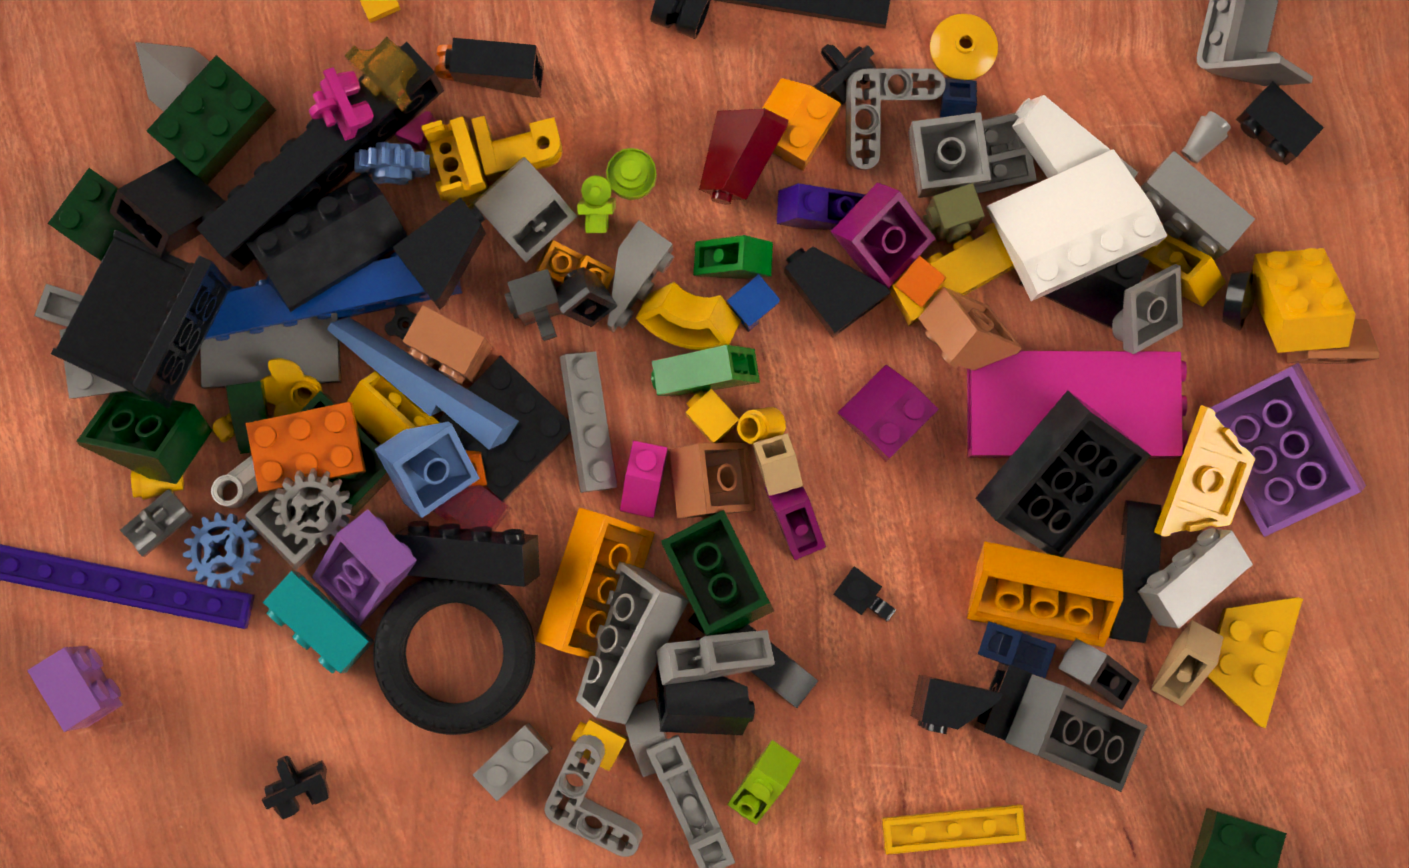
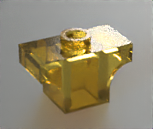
[344,37,418,111]

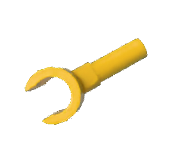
[213,413,235,443]

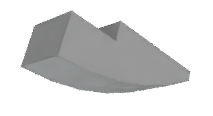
[656,630,775,685]

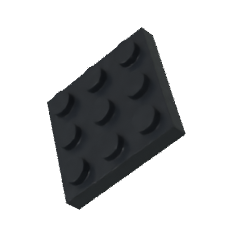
[437,355,571,502]

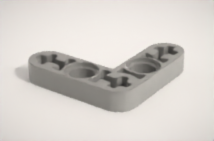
[846,69,946,170]
[544,735,643,857]

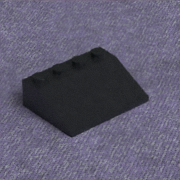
[976,390,1151,557]

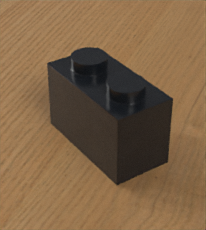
[1236,81,1324,165]

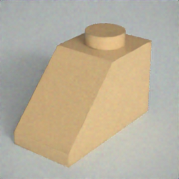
[1151,620,1223,706]

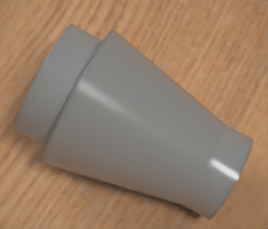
[1181,111,1231,164]

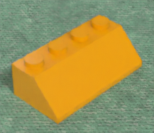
[535,507,655,659]
[967,541,1123,647]

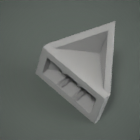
[135,42,210,111]

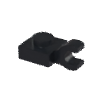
[833,566,896,621]

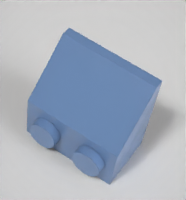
[375,422,480,518]

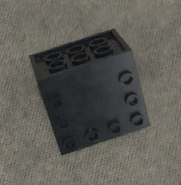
[51,230,232,409]

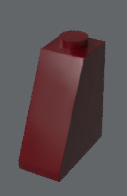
[699,108,789,205]

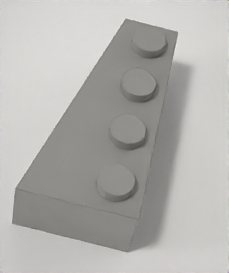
[576,561,689,724]

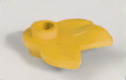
[260,358,323,417]

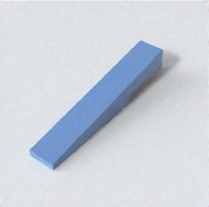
[327,317,519,450]

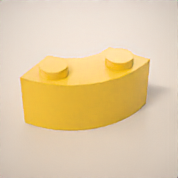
[636,282,741,350]

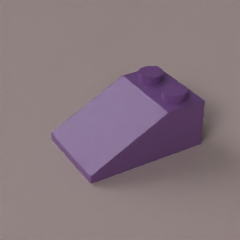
[312,509,417,627]

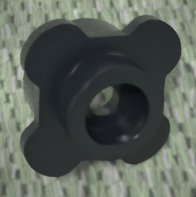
[385,305,417,340]

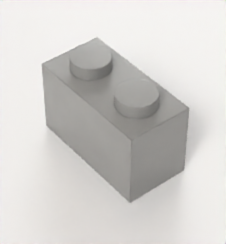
[473,723,552,801]

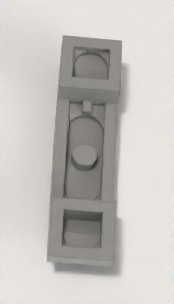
[646,735,735,868]

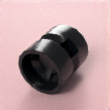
[650,0,711,39]

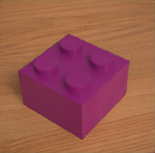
[830,182,936,288]

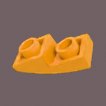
[535,240,615,289]

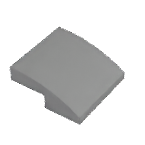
[974,112,1037,193]

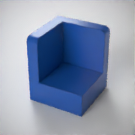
[727,274,780,332]

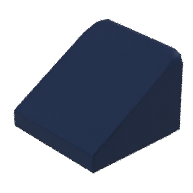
[940,78,977,118]

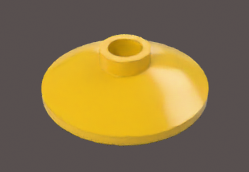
[930,14,998,80]

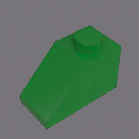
[693,235,773,279]

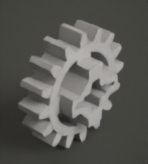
[272,468,352,547]

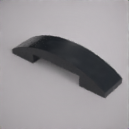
[1109,500,1161,643]
[688,612,818,708]

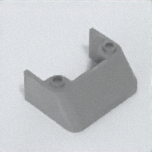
[1197,0,1313,86]

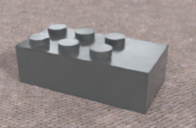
[1005,674,1147,792]

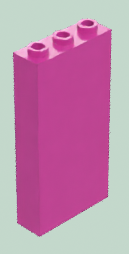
[967,351,1188,459]

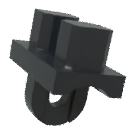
[813,44,877,105]
[262,756,329,820]

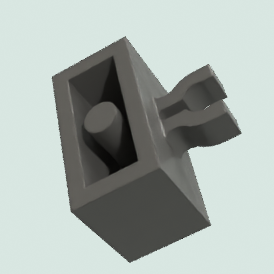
[505,269,562,341]

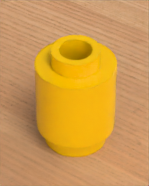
[737,407,786,445]

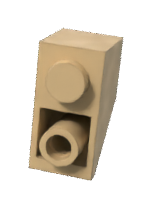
[753,433,803,496]

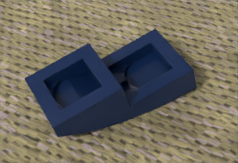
[978,621,1056,678]

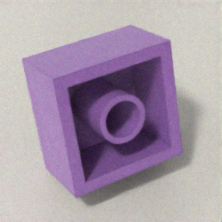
[27,646,123,732]

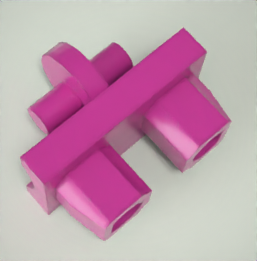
[309,67,374,141]

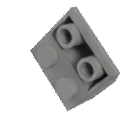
[472,157,578,262]

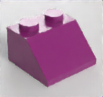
[837,365,939,462]

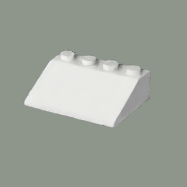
[986,149,1167,301]

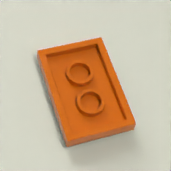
[246,402,366,493]

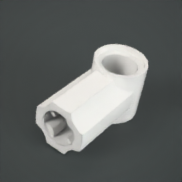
[211,455,258,509]

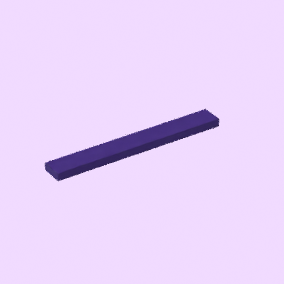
[0,544,255,629]

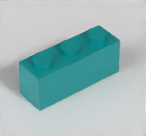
[262,571,374,673]

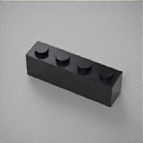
[395,521,540,587]

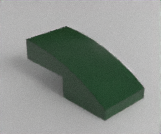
[226,381,272,454]

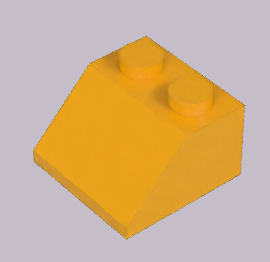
[762,78,841,171]

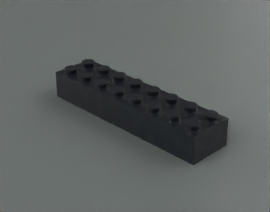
[196,42,444,271]

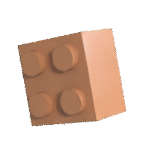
[402,305,493,384]

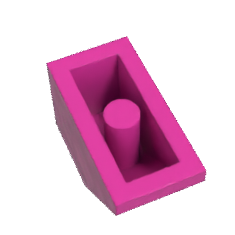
[620,440,668,518]

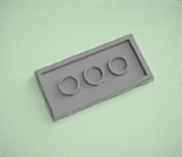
[200,313,341,389]

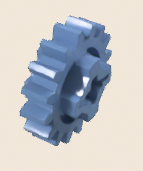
[354,142,430,185]
[183,512,262,589]

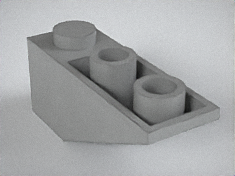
[607,220,675,333]

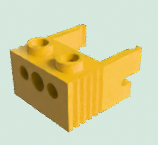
[421,116,489,205]

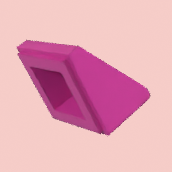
[395,111,436,151]

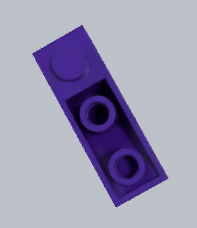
[777,183,866,230]

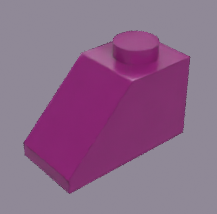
[765,486,826,560]

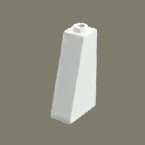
[1012,95,1138,178]

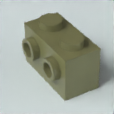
[923,183,985,244]

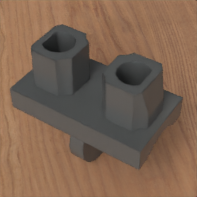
[120,489,193,557]

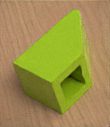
[727,740,801,824]

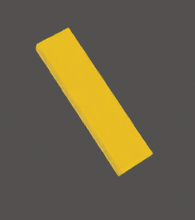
[881,804,1027,855]

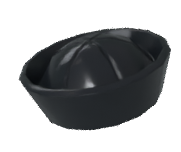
[1222,270,1255,331]

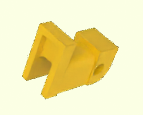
[471,116,563,182]

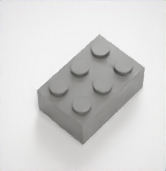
[1141,151,1255,260]

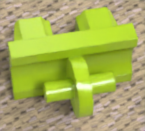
[577,175,616,233]

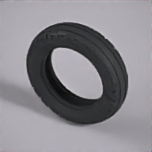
[373,577,535,735]

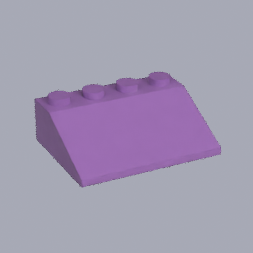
[1210,362,1366,537]

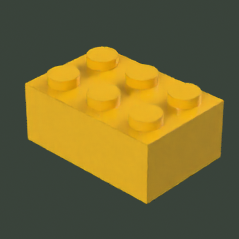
[1252,248,1356,353]

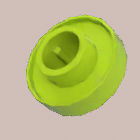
[606,148,657,200]

